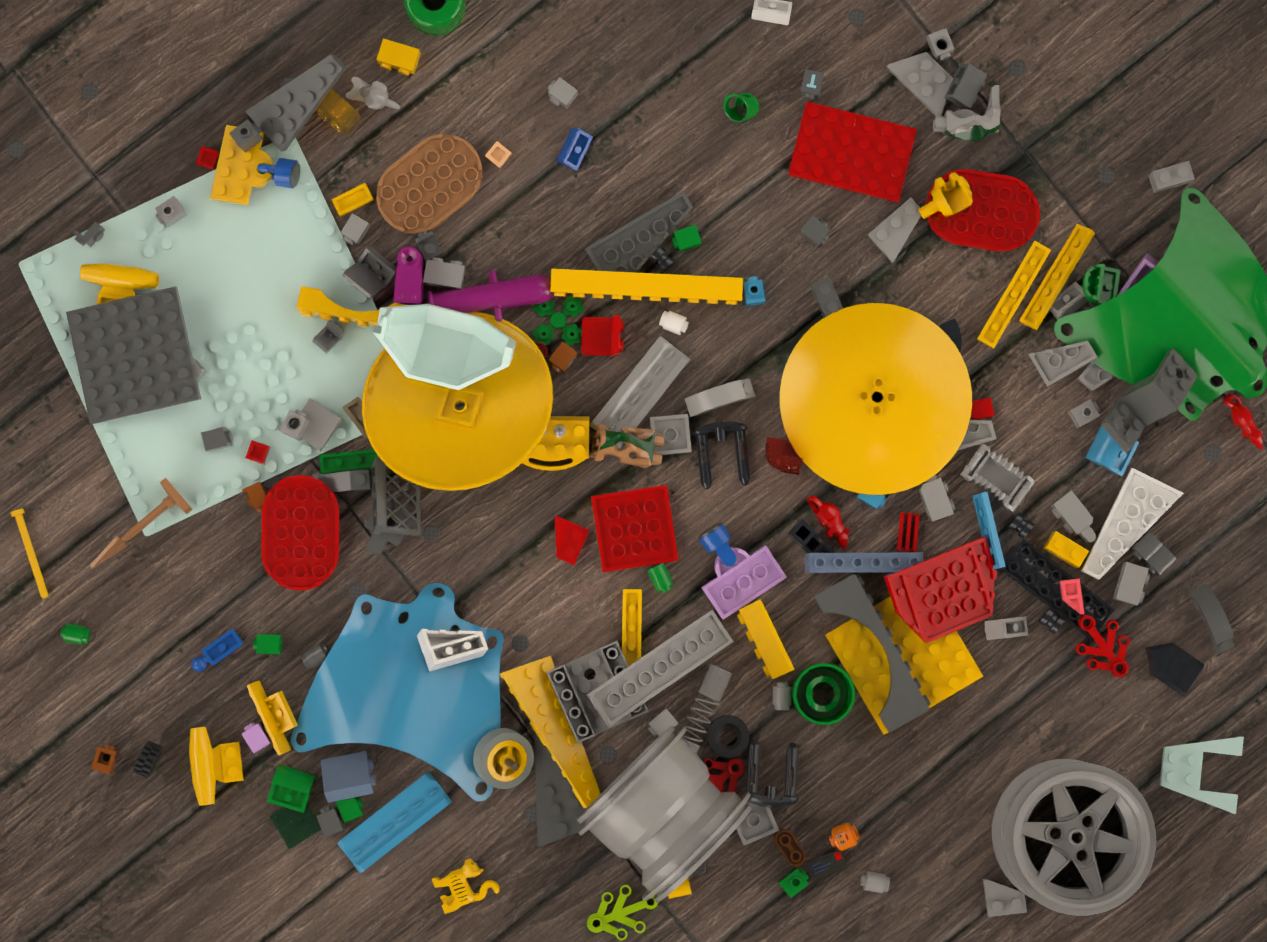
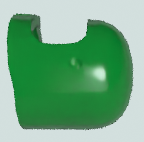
[723,93,759,122]

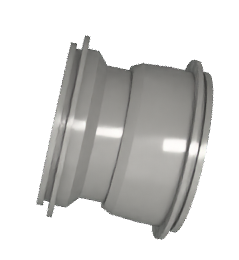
[577,726,752,903]
[992,759,1156,916]

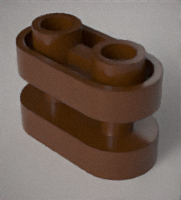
[774,829,805,866]

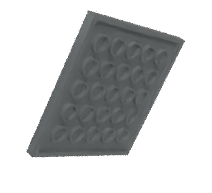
[66,286,201,424]

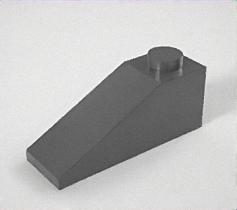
[313,469,372,493]

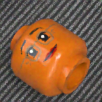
[829,823,859,851]

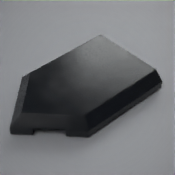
[1146,643,1204,696]

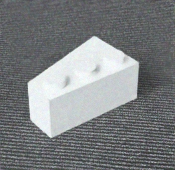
[417,629,488,671]

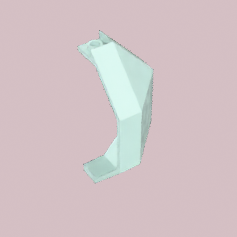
[373,304,516,390]

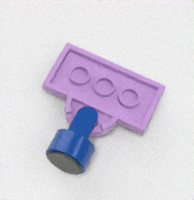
[698,523,787,620]

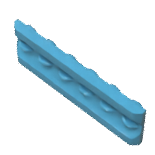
[337,771,452,874]

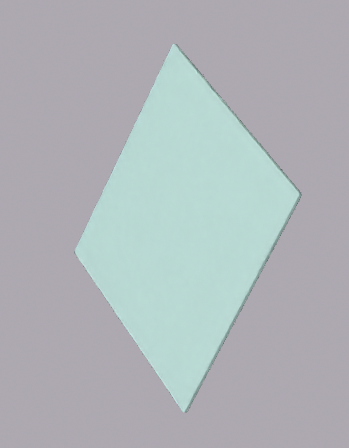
[19,138,384,536]

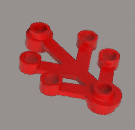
[1075,615,1130,678]
[703,758,745,794]

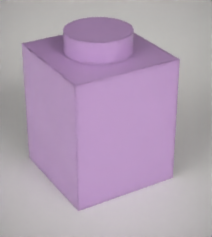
[242,722,272,754]

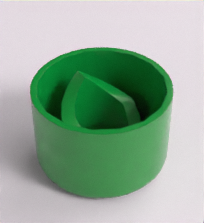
[404,0,466,36]
[792,663,855,725]

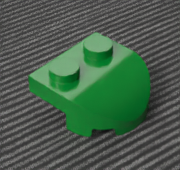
[1083,264,1121,305]

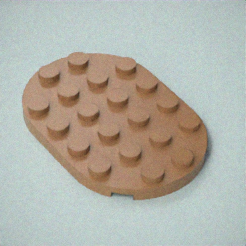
[376,134,483,234]

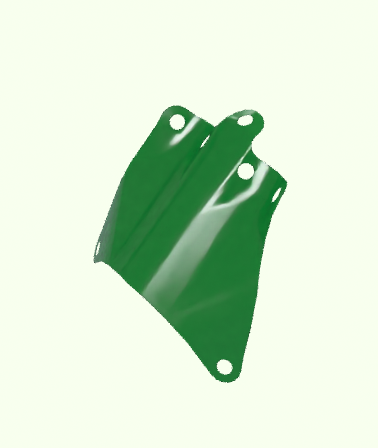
[1054,188,1267,421]

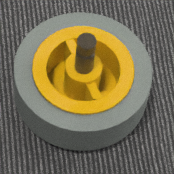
[473,728,534,789]

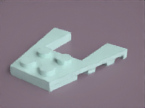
[1160,736,1244,814]

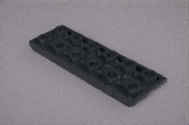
[1000,539,1115,640]

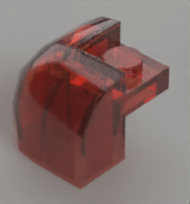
[764,437,803,475]

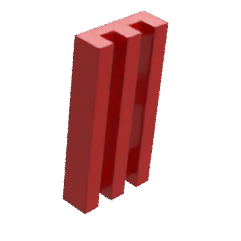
[897,512,919,552]

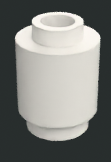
[659,311,689,335]

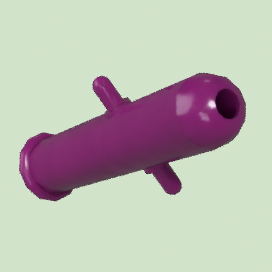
[428,270,554,322]

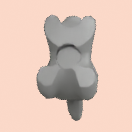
[346,77,400,110]

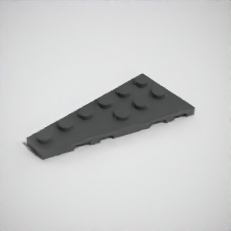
[245,55,346,152]
[585,191,693,273]
[534,731,586,847]

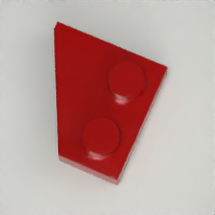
[555,516,590,565]

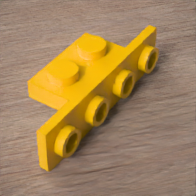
[247,680,298,755]

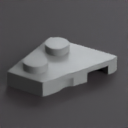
[983,879,1027,917]

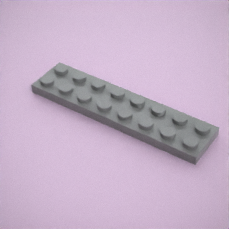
[587,610,734,727]

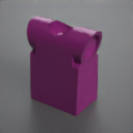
[394,247,424,305]

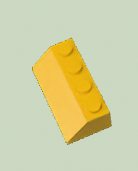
[737,599,794,679]

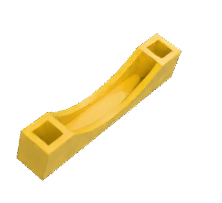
[297,286,405,327]

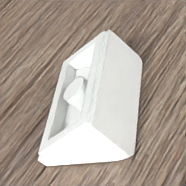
[751,0,792,25]

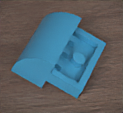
[1086,426,1139,476]

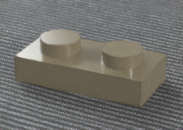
[343,396,367,439]

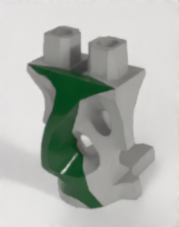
[933,85,1001,141]

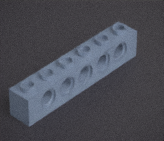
[804,552,923,573]

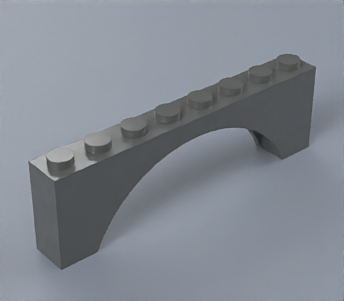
[813,574,931,733]

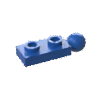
[191,628,244,672]

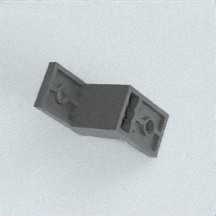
[1101,348,1198,452]

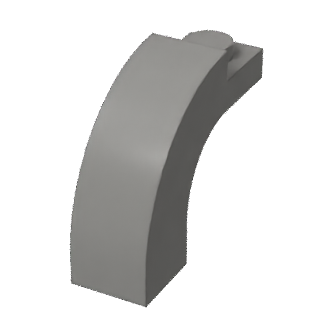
[685,378,755,417]

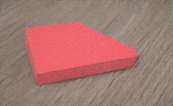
[1059,578,1084,614]

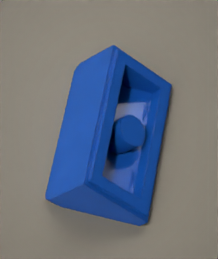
[557,128,593,171]

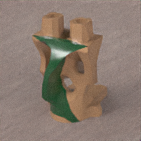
[589,424,664,469]

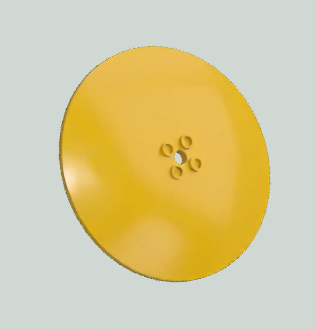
[780,303,972,495]
[362,312,553,491]

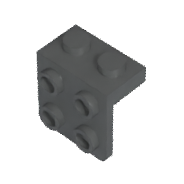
[343,246,397,298]

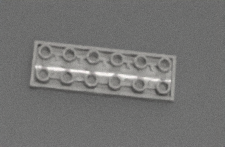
[589,336,690,449]

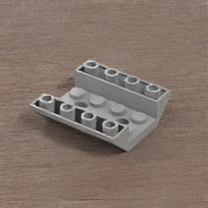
[547,641,649,743]

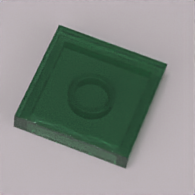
[269,803,322,849]

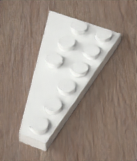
[1081,468,1184,580]

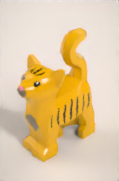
[432,858,500,914]

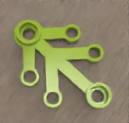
[587,884,658,940]

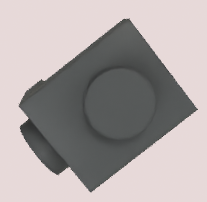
[73,221,105,247]
[312,319,344,354]

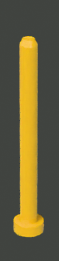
[10,508,48,599]

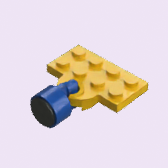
[210,125,300,206]

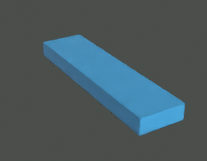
[973,492,1006,569]

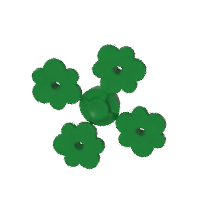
[533,295,584,346]

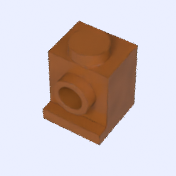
[242,482,267,513]
[91,743,119,774]

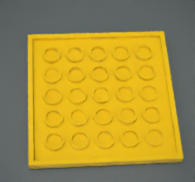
[825,597,983,735]

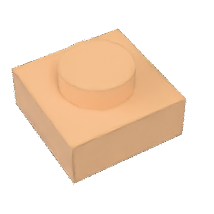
[485,141,512,168]

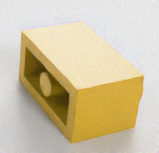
[376,38,421,76]
[1043,531,1089,568]

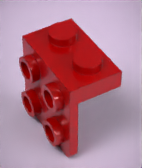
[581,315,624,356]

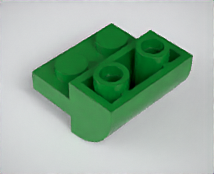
[267,764,317,813]

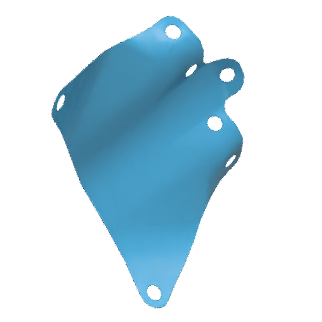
[291,583,504,801]

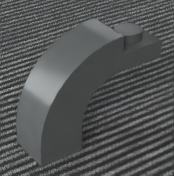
[1189,583,1234,654]

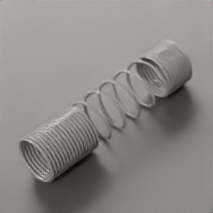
[681,664,732,754]

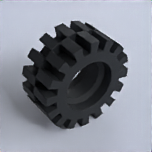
[133,740,163,778]

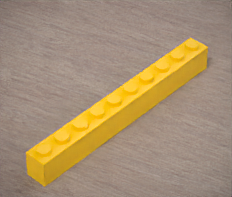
[550,269,743,305]

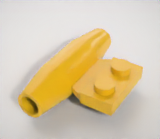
[80,263,159,304]
[189,727,244,806]

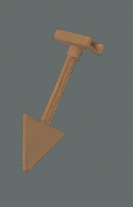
[90,478,193,569]

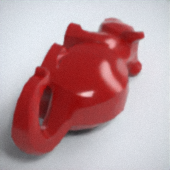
[1224,395,1263,450]
[807,496,850,549]

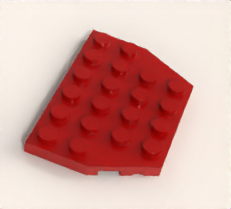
[884,537,997,643]

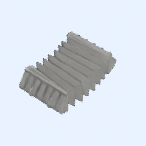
[960,443,1036,512]

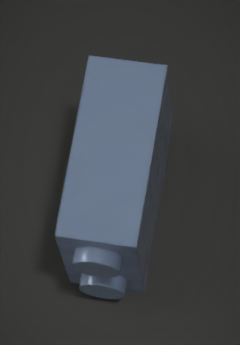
[321,751,376,803]

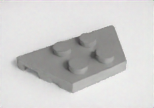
[887,52,953,116]

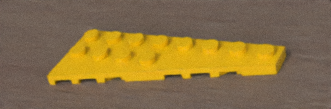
[500,656,600,808]

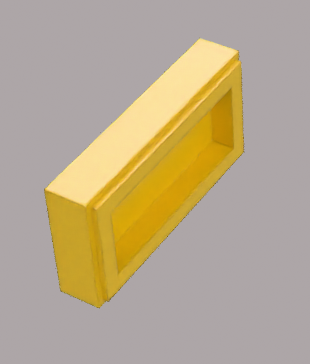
[331,183,374,217]

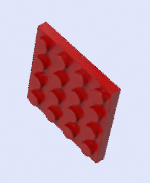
[591,485,679,572]

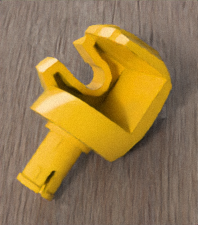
[918,173,973,219]

